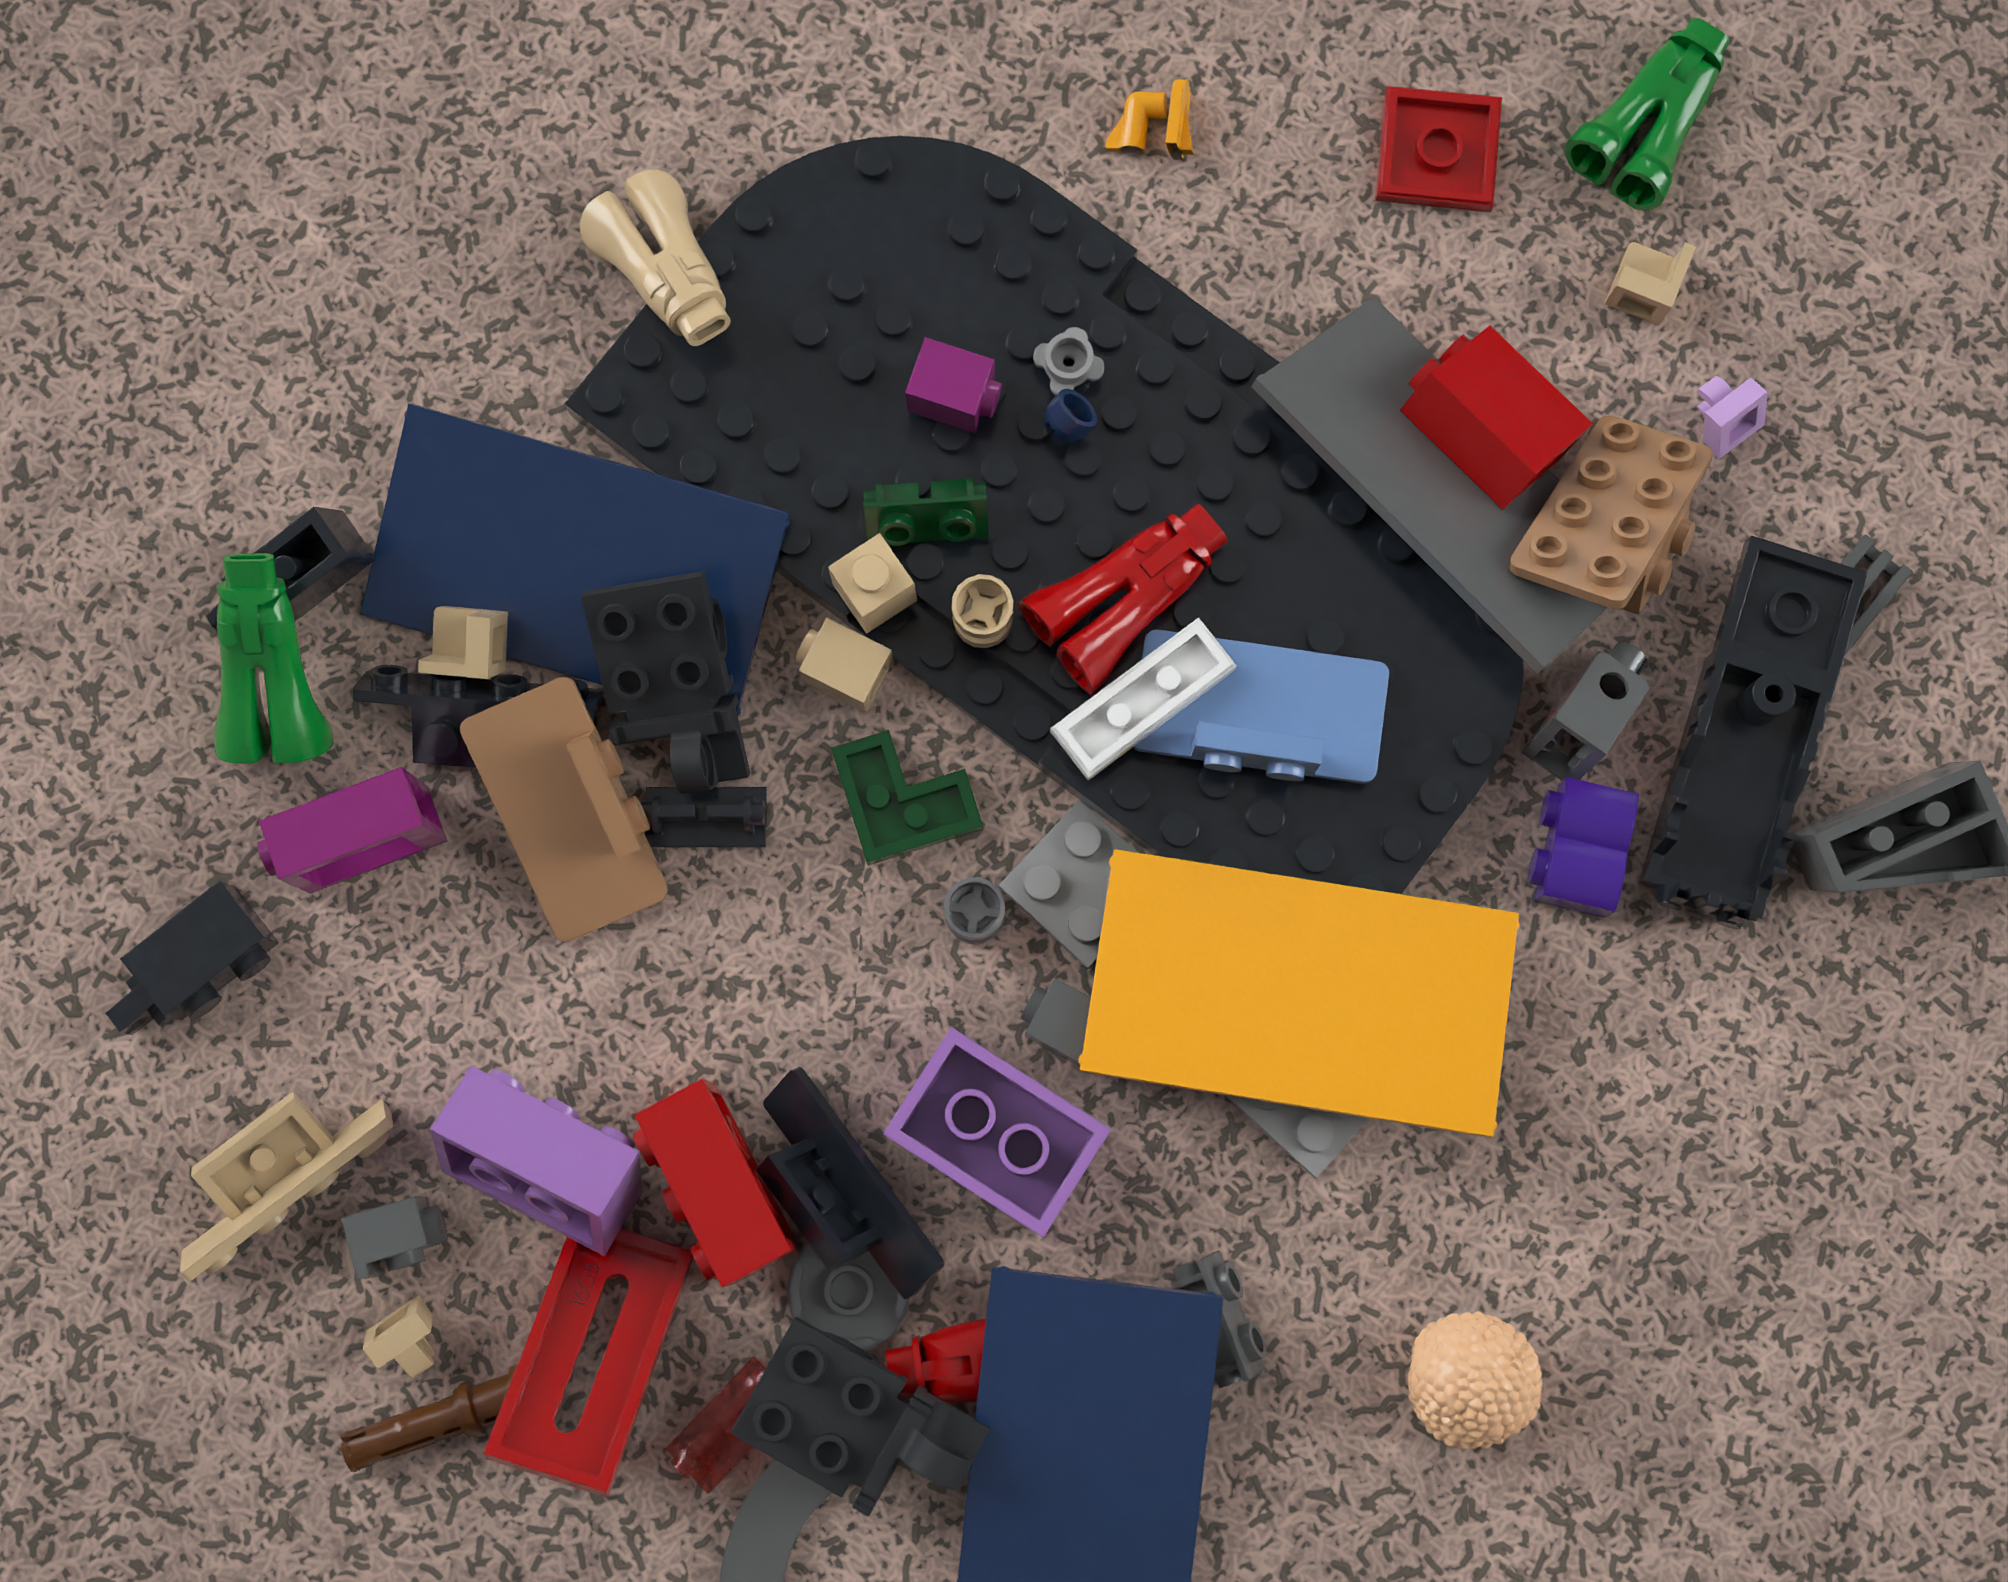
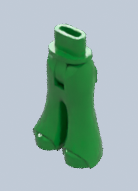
[1565,18,1730,211]
[214,553,334,764]

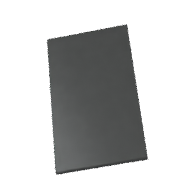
[1251,297,1607,674]

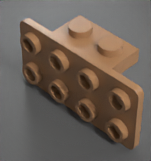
[1510,415,1713,615]
[460,677,668,942]

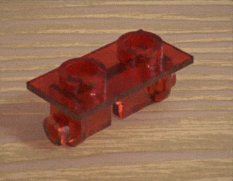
[665,1356,766,1494]

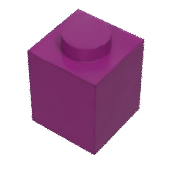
[905,337,1002,434]

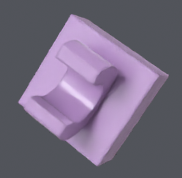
[1697,376,1768,459]

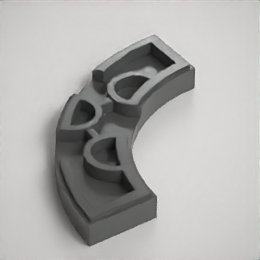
[720,1460,832,1582]

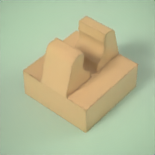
[363,1294,435,1379]

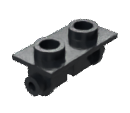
[641,787,767,848]

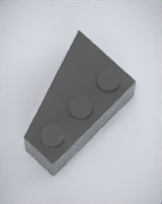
[1791,761,2008,893]

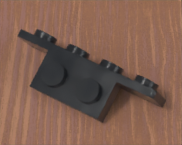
[352,665,604,768]
[756,1067,945,1299]

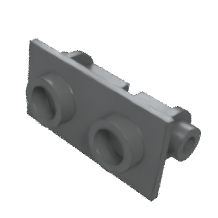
[1171,1250,1267,1388]

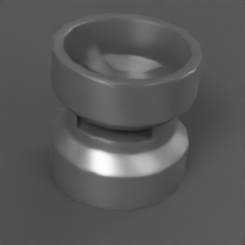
[944,877,1005,944]

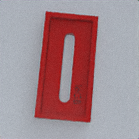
[483,1229,693,1498]

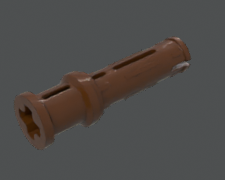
[340,1364,518,1472]

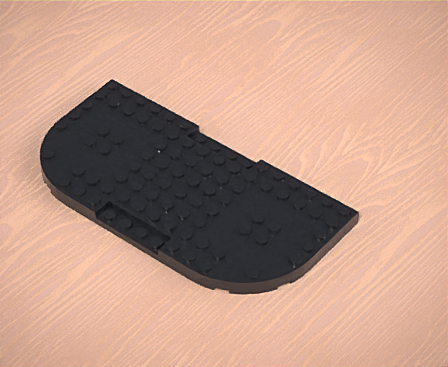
[564,136,1524,894]

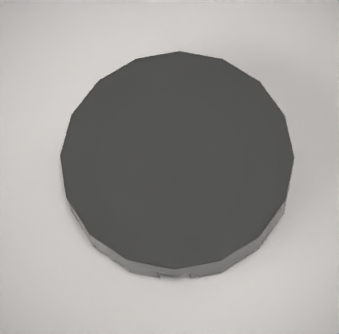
[786,1243,910,1351]

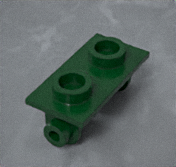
[863,477,989,546]

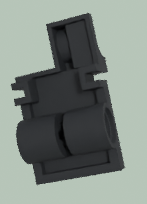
[581,571,750,794]
[730,1317,991,1517]

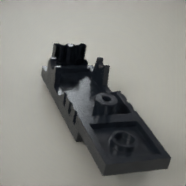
[1638,535,1868,929]

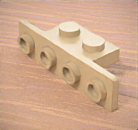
[180,1091,393,1281]

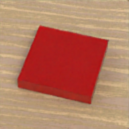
[1375,86,1502,212]

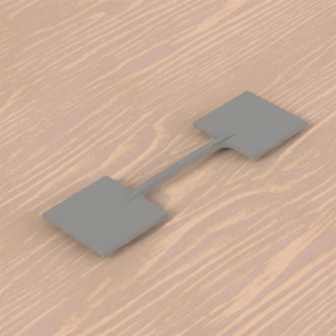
[998,800,1369,1179]

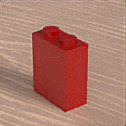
[1400,325,1593,510]

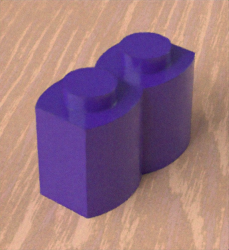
[1527,777,1639,918]

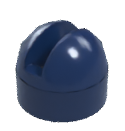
[1044,389,1097,443]

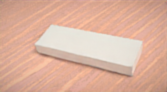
[1051,617,1237,780]

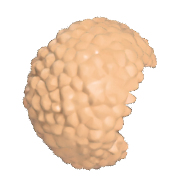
[1408,1311,1543,1450]

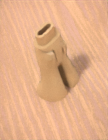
[580,169,731,346]

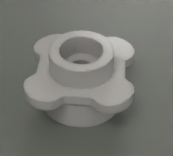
[1033,327,1104,395]

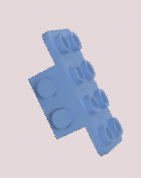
[1133,630,1389,784]

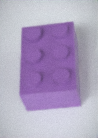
[883,1027,1111,1238]
[430,1065,642,1256]

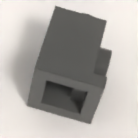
[341,1196,448,1280]

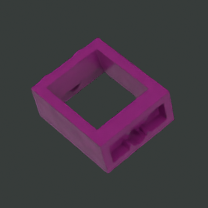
[257,767,448,894]

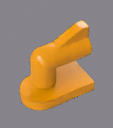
[1105,79,1194,158]

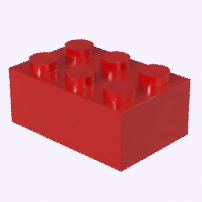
[632,1078,801,1288]

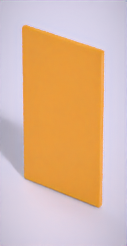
[1078,849,1520,1138]

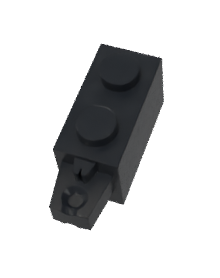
[206,507,376,633]
[105,880,279,1035]

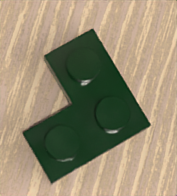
[831,730,984,866]

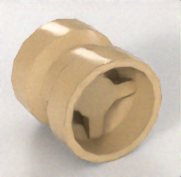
[952,574,1013,648]

